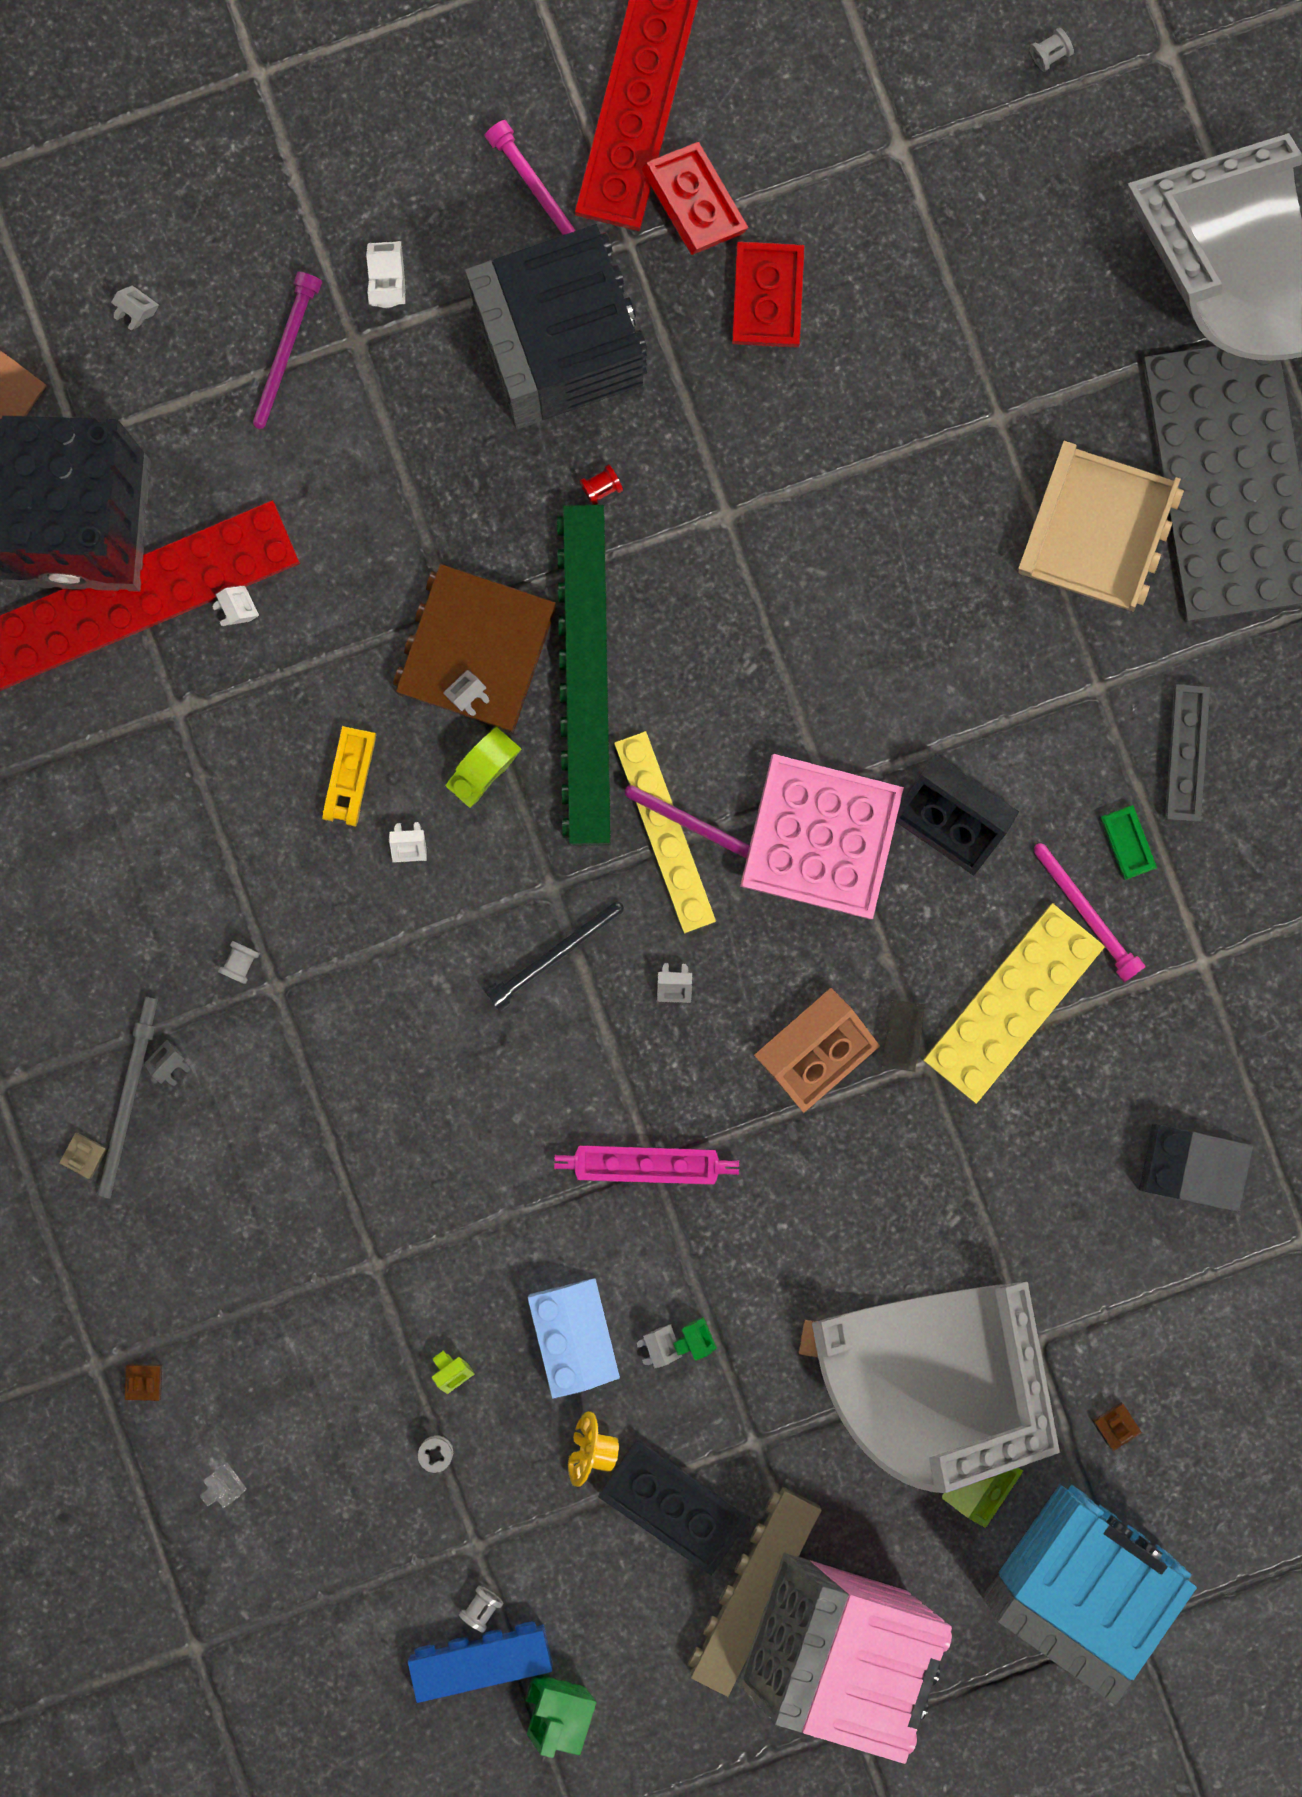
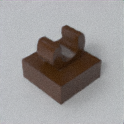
[125,1364,162,1401]
[1093,1402,1142,1451]

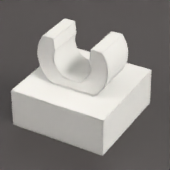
[212,586,259,626]
[389,822,427,862]

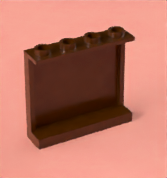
[393,564,556,734]

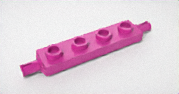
[554,1145,739,1184]

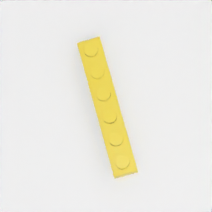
[614,731,716,934]

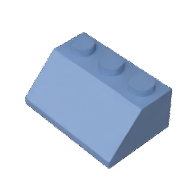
[528,1278,620,1399]

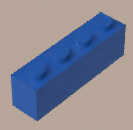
[408,1622,553,1703]

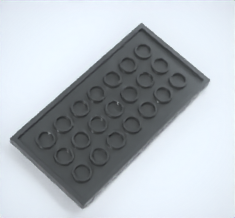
[1142,346,1302,622]

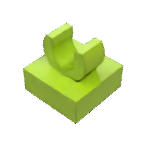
[431,1350,475,1394]

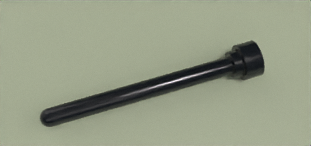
[484,902,624,1012]

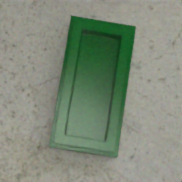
[1100,805,1157,880]

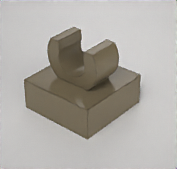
[59,1133,108,1179]

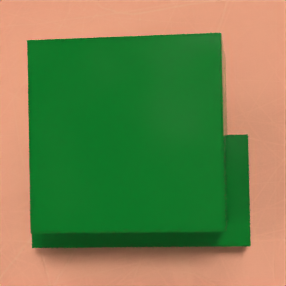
[525,1675,596,1758]

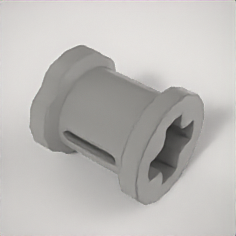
[1029,27,1074,72]
[218,941,260,984]
[459,1586,503,1633]

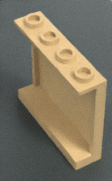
[1019,441,1184,612]

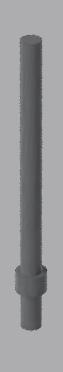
[97,996,158,1199]

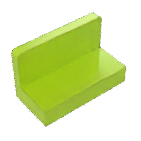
[942,1467,1023,1528]

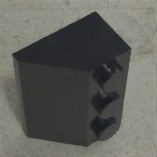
[896,754,1019,876]

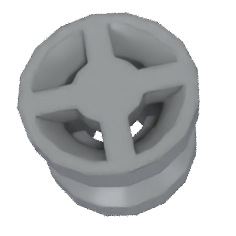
[418,1435,454,1473]

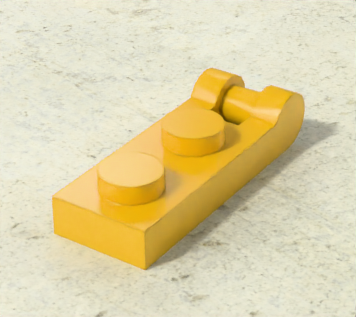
[322,726,377,827]

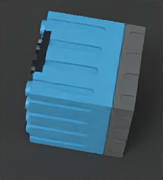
[982,1484,1197,1706]

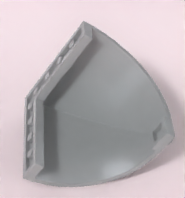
[1128,133,1302,361]
[812,1282,1060,1493]

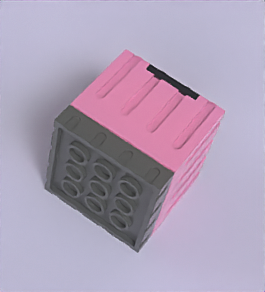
[738,1552,952,1764]

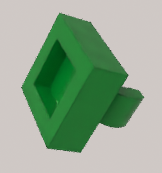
[673,1317,717,1361]

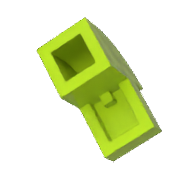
[445,727,522,808]

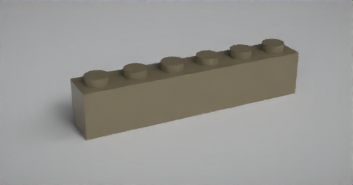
[688,1487,821,1697]

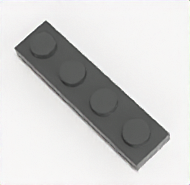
[1165,684,1210,823]

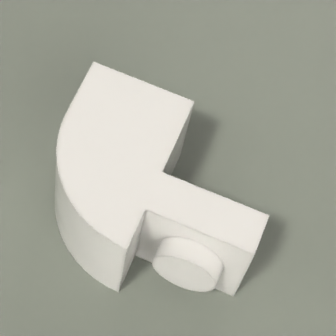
[366,241,405,308]

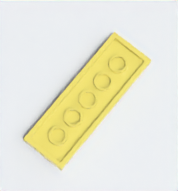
[923,903,1105,1104]

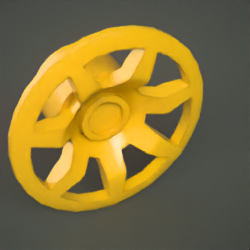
[568,1411,619,1487]

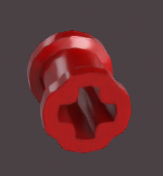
[579,464,623,505]

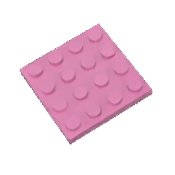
[740,754,904,919]

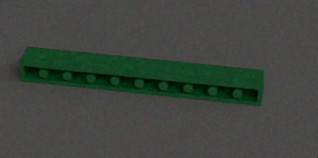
[557,505,611,846]

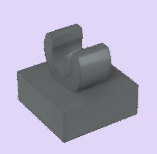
[144,1039,190,1086]

